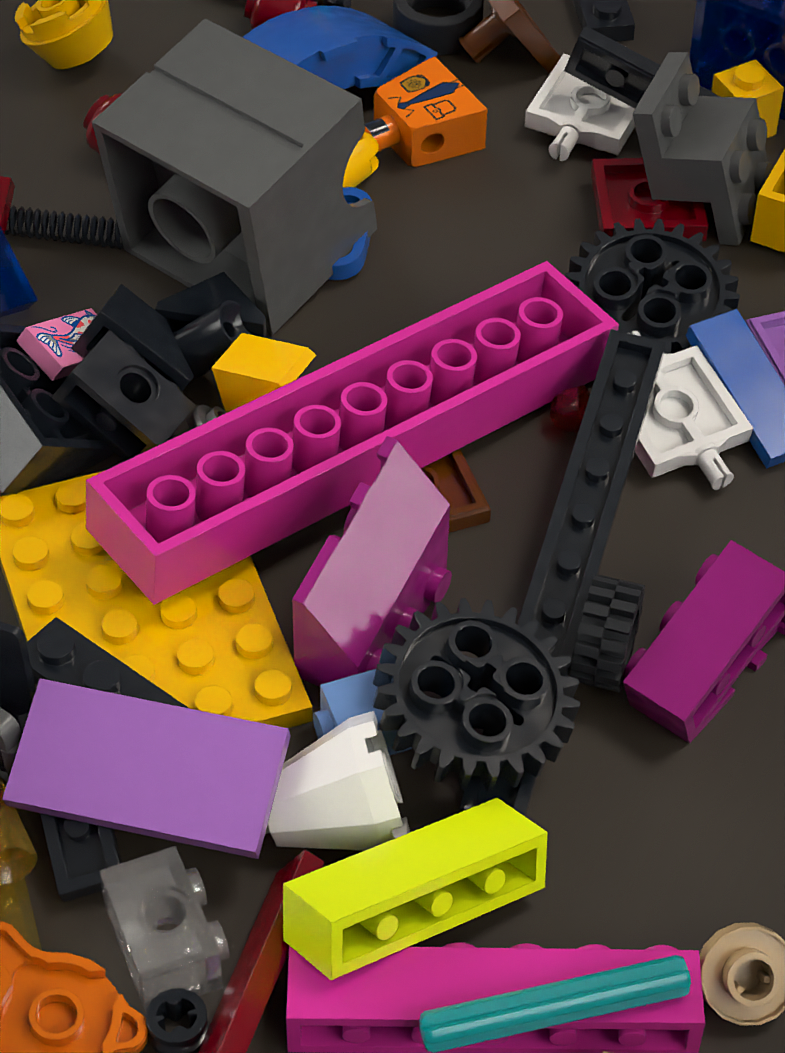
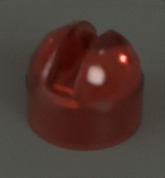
[550,385,590,433]

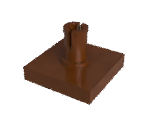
[458,0,561,74]

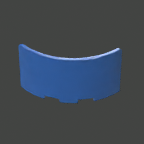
[243,6,438,89]

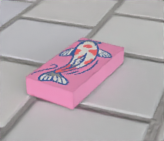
[16,308,97,381]

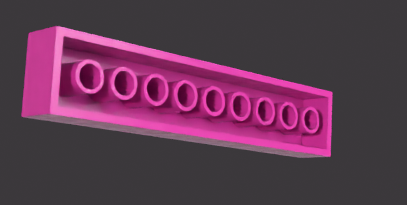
[86,261,619,605]

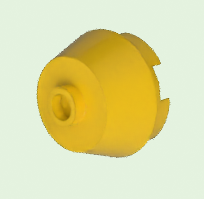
[15,0,113,69]

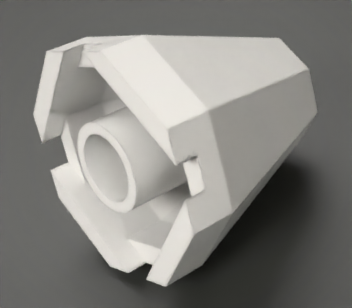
[265,711,410,850]

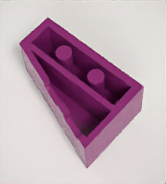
[623,540,785,744]

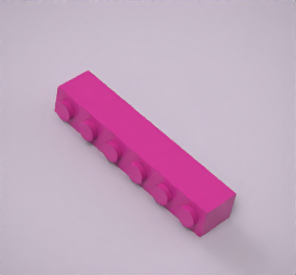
[286,943,705,1053]

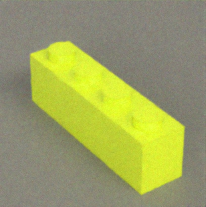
[283,798,548,980]

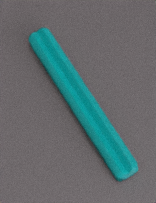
[419,955,691,1053]

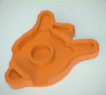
[0,921,148,1053]

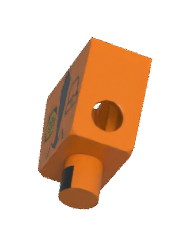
[364,57,488,167]

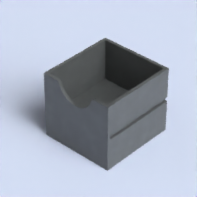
[92,18,377,335]

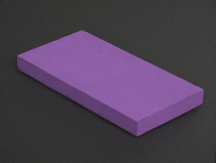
[2,679,291,859]

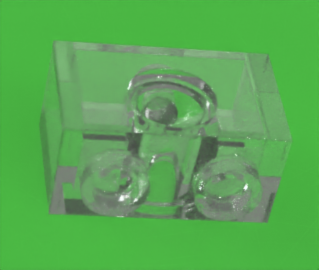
[99,846,230,1013]

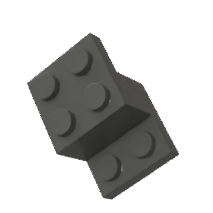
[633,52,774,245]

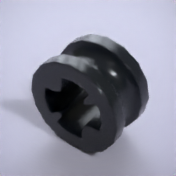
[146,988,209,1053]

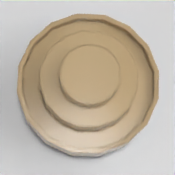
[699,923,785,1026]

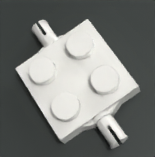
[525,45,635,161]
[629,331,753,490]

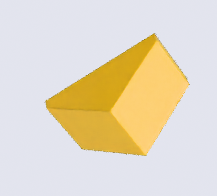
[211,333,316,413]

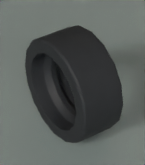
[393,0,484,55]

